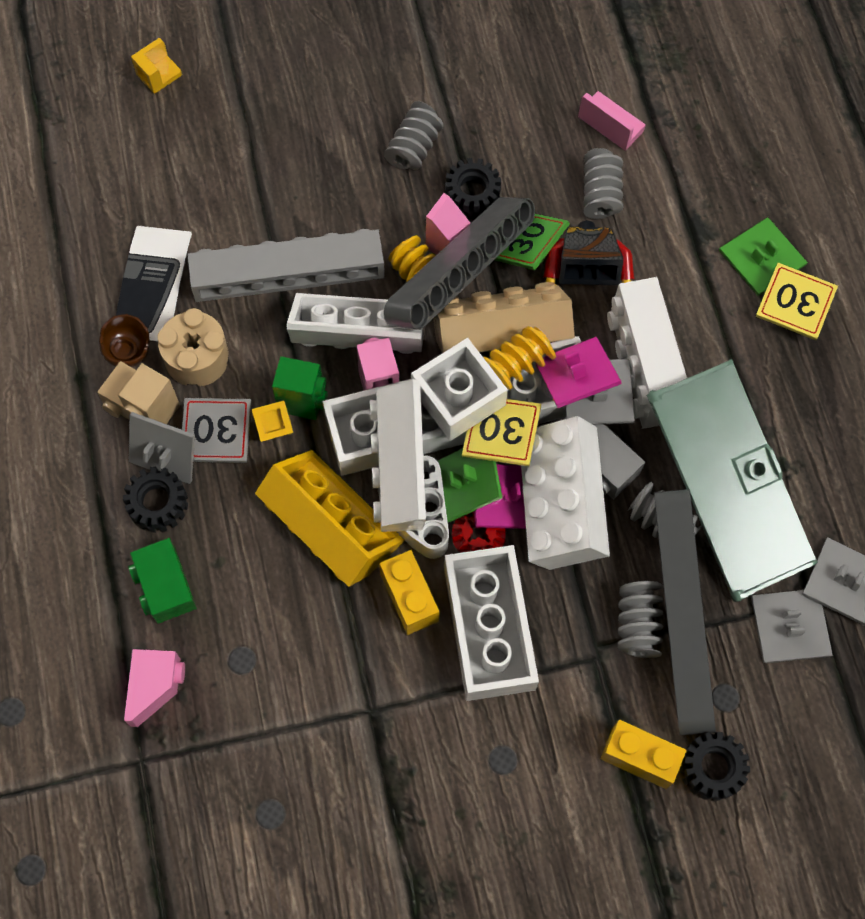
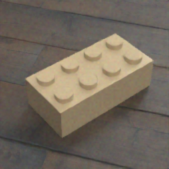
[433,282,575,353]

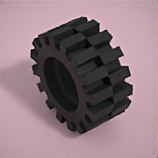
[445,158,501,219]
[123,466,188,533]
[680,732,750,801]

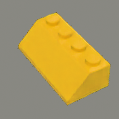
[255,450,405,587]

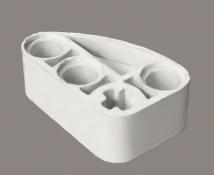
[378,456,449,559]

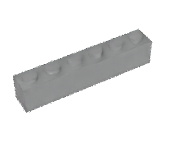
[188,229,384,302]

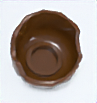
[99,314,149,367]

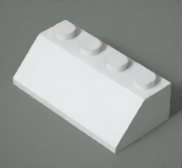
[287,293,424,354]
[370,379,426,532]

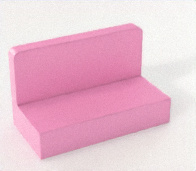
[578,91,646,151]

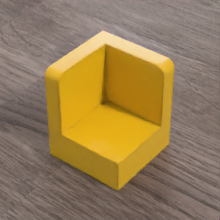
[131,38,182,94]
[251,400,293,442]

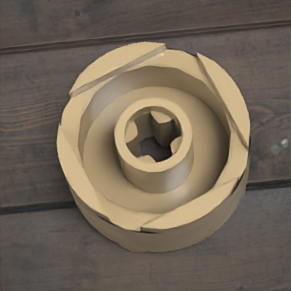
[157,308,229,386]

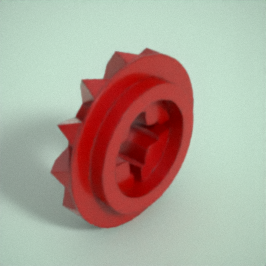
[452,511,506,553]

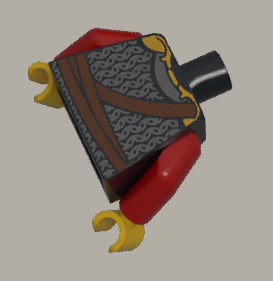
[543,220,634,286]

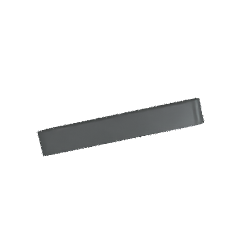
[384,197,535,330]
[654,489,716,735]

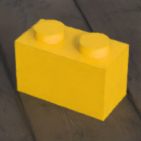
[379,550,440,635]
[600,720,687,789]

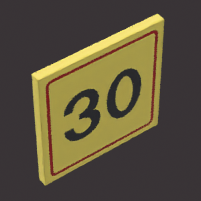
[755,263,838,340]
[462,399,541,466]

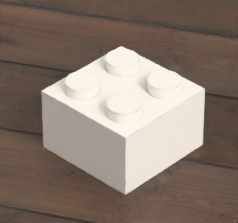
[411,338,508,441]

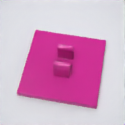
[535,337,622,408]
[474,464,526,529]

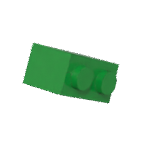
[272,356,328,420]
[128,538,197,624]

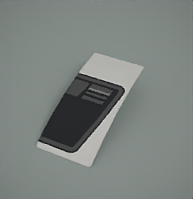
[116,226,192,341]

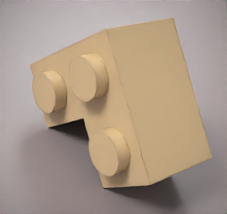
[97,361,180,424]

